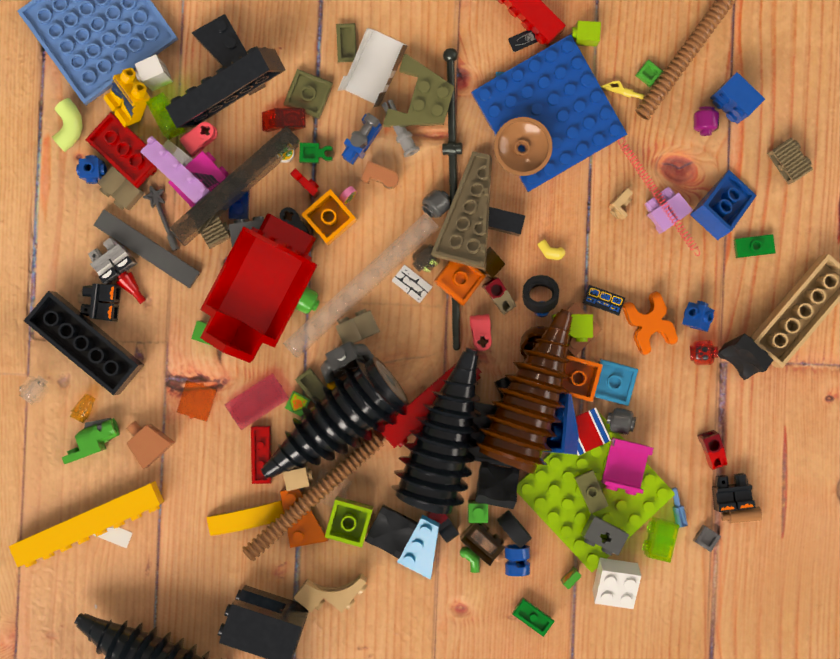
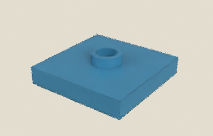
[594,359,638,406]

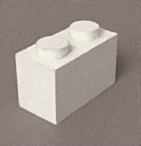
[135,54,173,91]

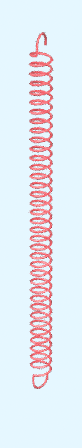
[618,138,700,256]

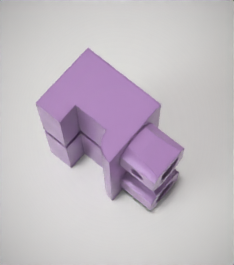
[645,187,693,234]

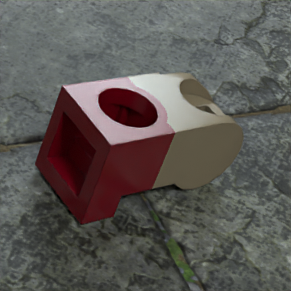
[482,277,516,315]

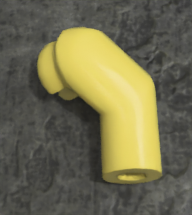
[537,239,565,260]

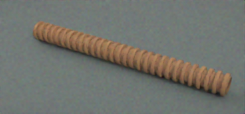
[635,0,736,120]
[243,433,384,561]

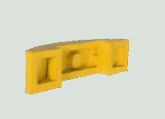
[206,500,284,536]

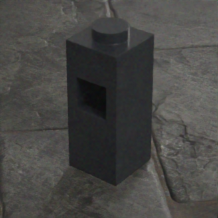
[488,207,525,236]

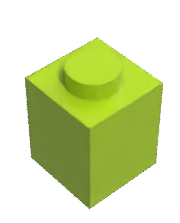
[571,21,601,47]

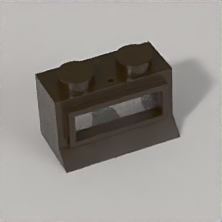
[460,523,505,566]

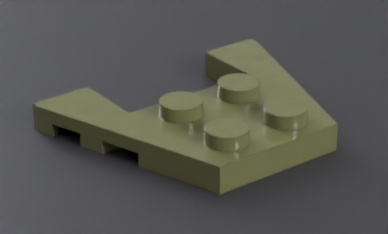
[383,54,454,127]

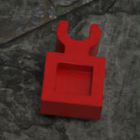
[290,168,320,198]

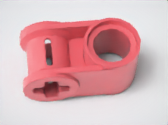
[179,122,218,157]
[470,314,492,351]

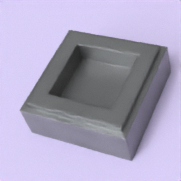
[693,525,721,552]

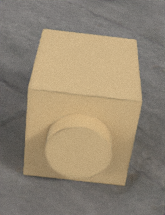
[283,465,314,491]

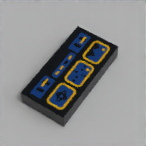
[582,285,625,316]

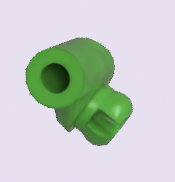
[460,547,480,573]

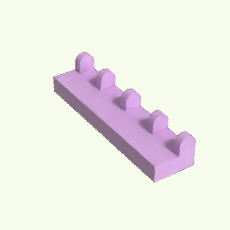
[140,136,211,205]

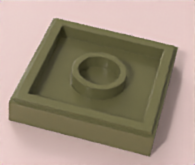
[284,69,333,120]

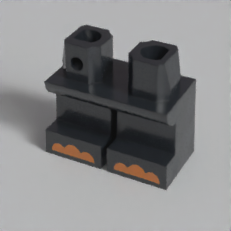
[80,284,121,322]
[712,473,756,512]

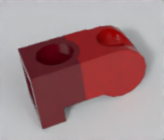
[697,430,728,470]

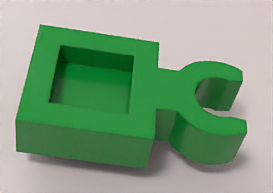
[299,143,333,164]

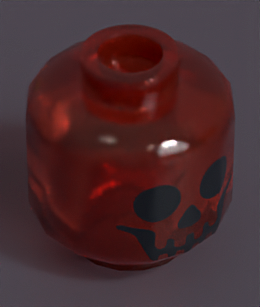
[690,340,718,365]

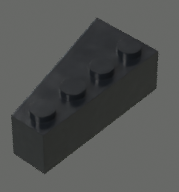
[192,14,266,96]

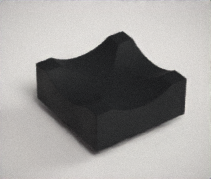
[717,333,773,380]
[475,461,520,509]
[365,505,417,559]

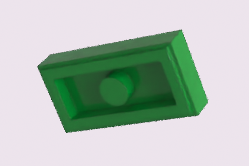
[734,234,776,258]
[512,598,555,637]

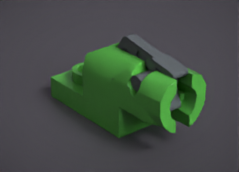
[62,418,120,465]

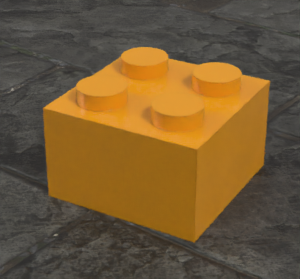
[301,189,357,246]

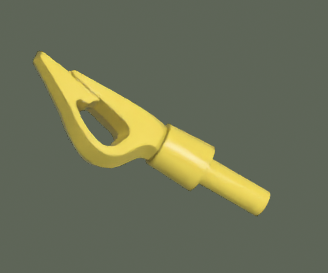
[600,81,645,100]

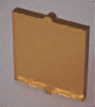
[177,380,217,422]

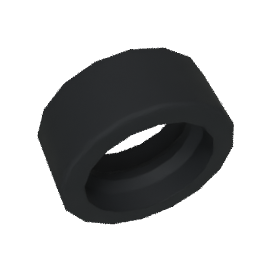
[522,275,559,314]
[497,510,532,548]

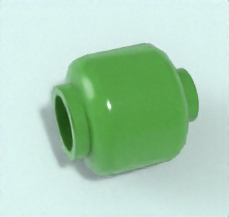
[295,287,320,314]

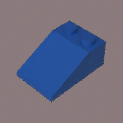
[690,170,757,240]
[543,394,579,455]

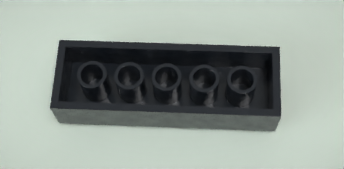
[165,46,286,128]
[24,291,144,395]

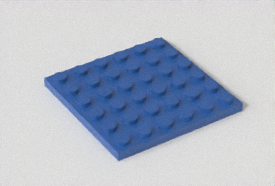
[471,34,627,192]

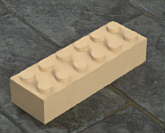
[751,254,840,368]

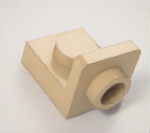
[609,188,633,220]

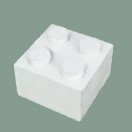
[592,558,641,609]

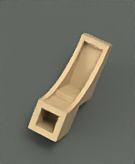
[294,574,367,613]

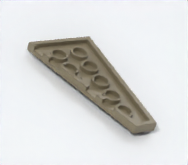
[431,151,492,270]

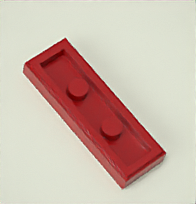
[251,426,272,484]

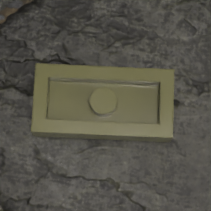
[574,470,608,514]

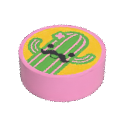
[339,186,357,205]

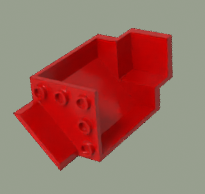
[200,213,317,363]

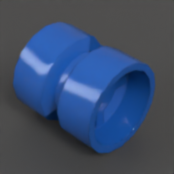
[505,544,530,577]

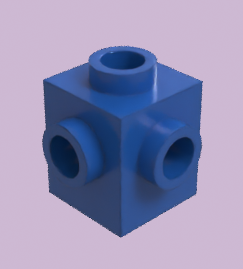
[76,155,107,184]
[682,301,715,332]

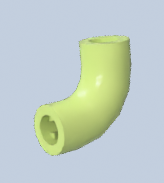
[52,98,83,152]

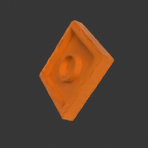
[433,261,486,306]

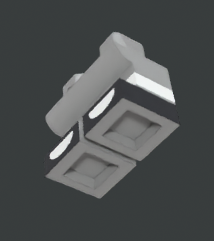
[88,238,137,284]

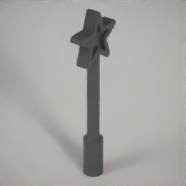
[143,186,180,251]

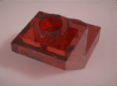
[262,108,306,132]

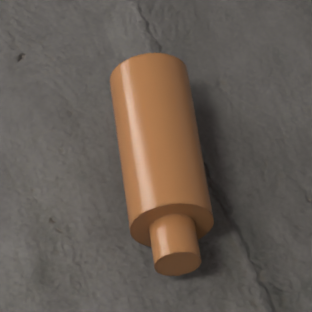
[721,507,762,523]

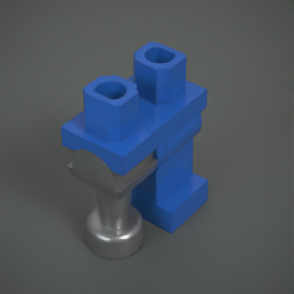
[342,113,382,165]

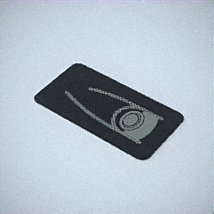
[508,30,538,52]

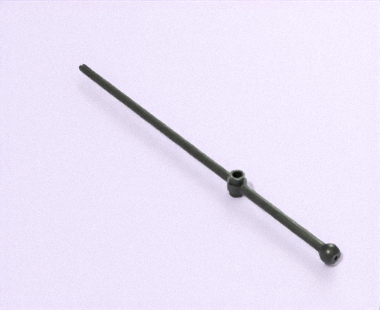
[442,48,463,351]

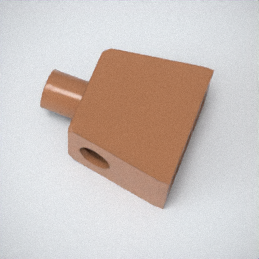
[126,421,175,469]

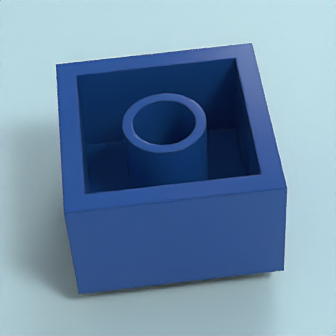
[710,72,765,124]

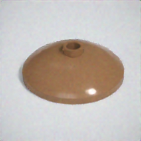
[494,117,552,176]

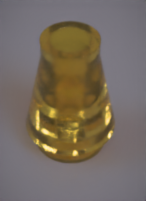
[70,393,95,423]

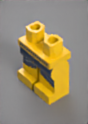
[103,68,150,127]

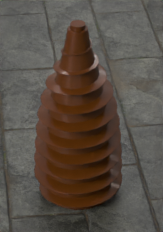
[476,309,573,474]

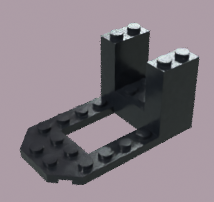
[218,585,309,659]

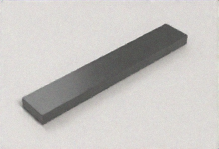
[94,210,201,288]

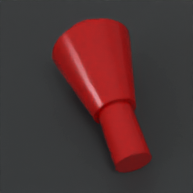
[116,271,146,304]

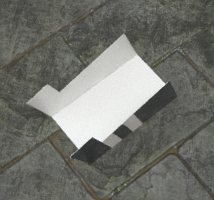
[337,28,408,108]

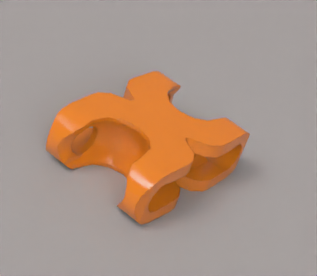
[622,291,678,355]

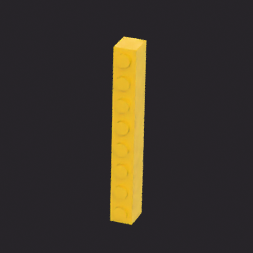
[8,481,164,568]

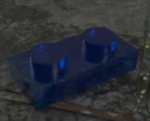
[229,181,250,220]

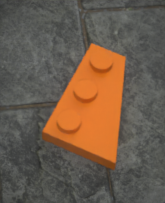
[280,488,329,548]

